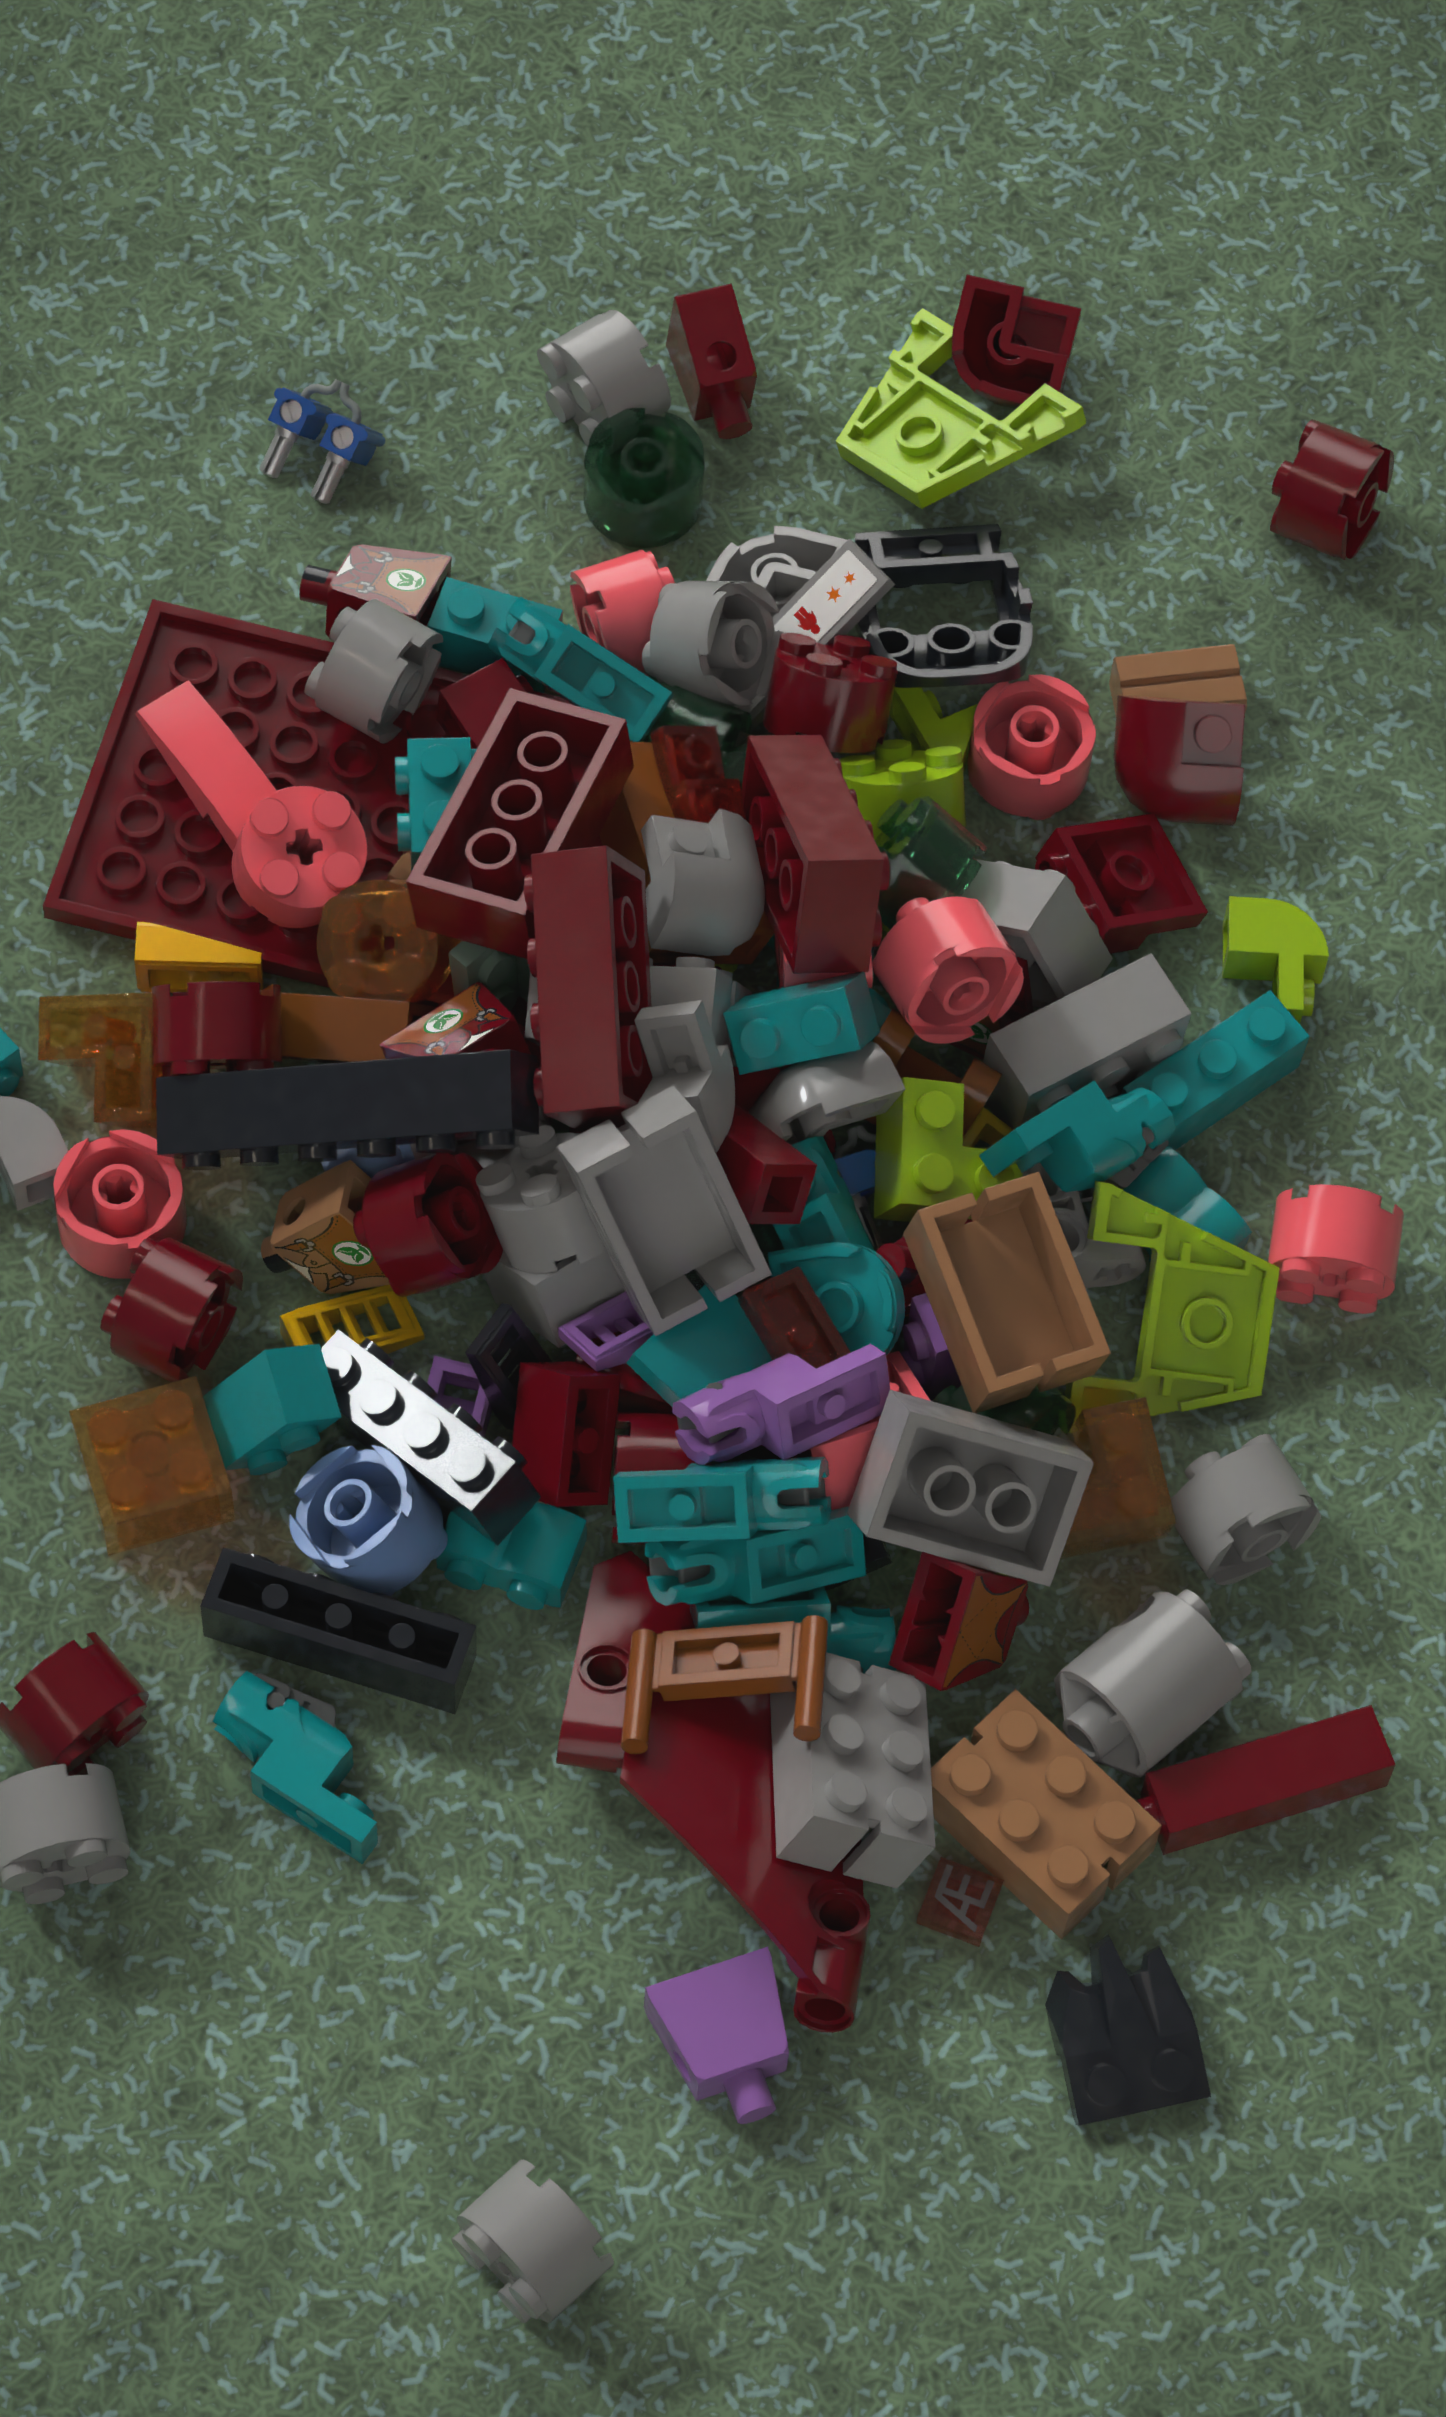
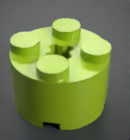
[839,739,966,857]

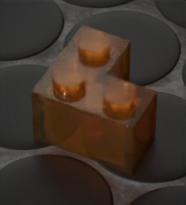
[38,992,171,1128]
[1060,1397,1176,1559]

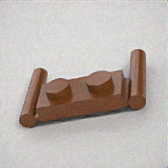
[621,1615,828,1755]

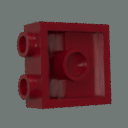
[1035,814,1208,954]

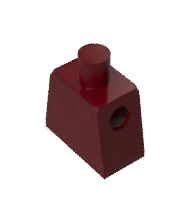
[666,283,757,439]

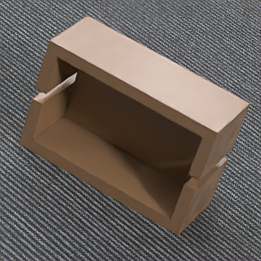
[903,1172,1111,1414]
[931,1689,1162,1940]

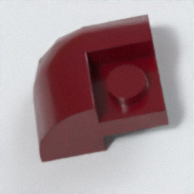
[952,274,1081,409]
[1113,695,1245,826]

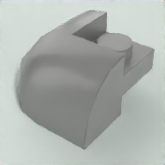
[706,526,847,618]
[641,808,766,956]
[748,1041,905,1145]

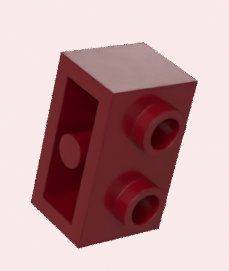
[512,1362,621,1507]

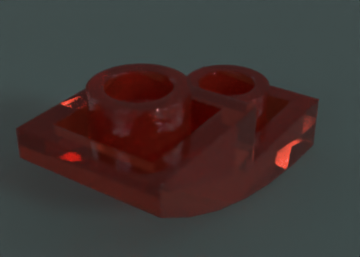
[650,726,746,823]

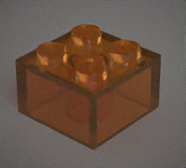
[69,1376,235,1556]

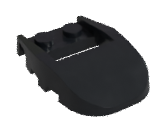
[855,524,1033,688]

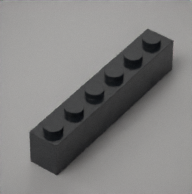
[156,1049,539,1170]

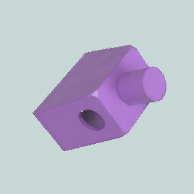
[644,1947,789,2124]

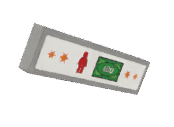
[679,539,895,759]

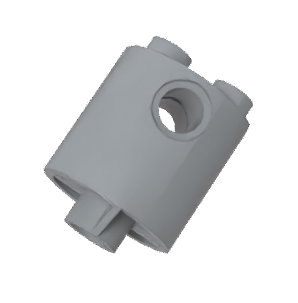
[1054,1589,1252,1778]

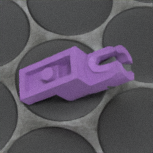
[672,1344,890,1465]

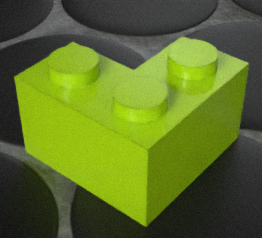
[874,1077,1023,1222]

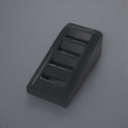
[465,1303,552,1431]

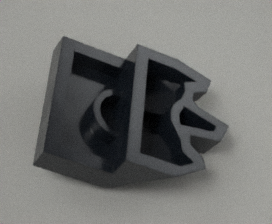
[1045,1934,1211,2126]

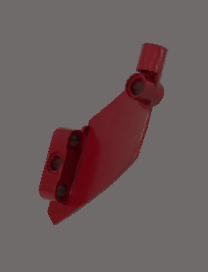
[556,1550,871,2033]

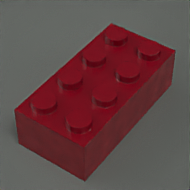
[406,688,634,959]
[739,735,890,974]
[524,845,653,1132]

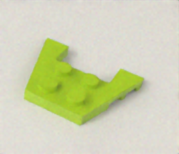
[836,308,1087,509]
[1061,1181,1280,1434]

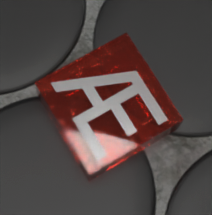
[916,1857,1004,1947]

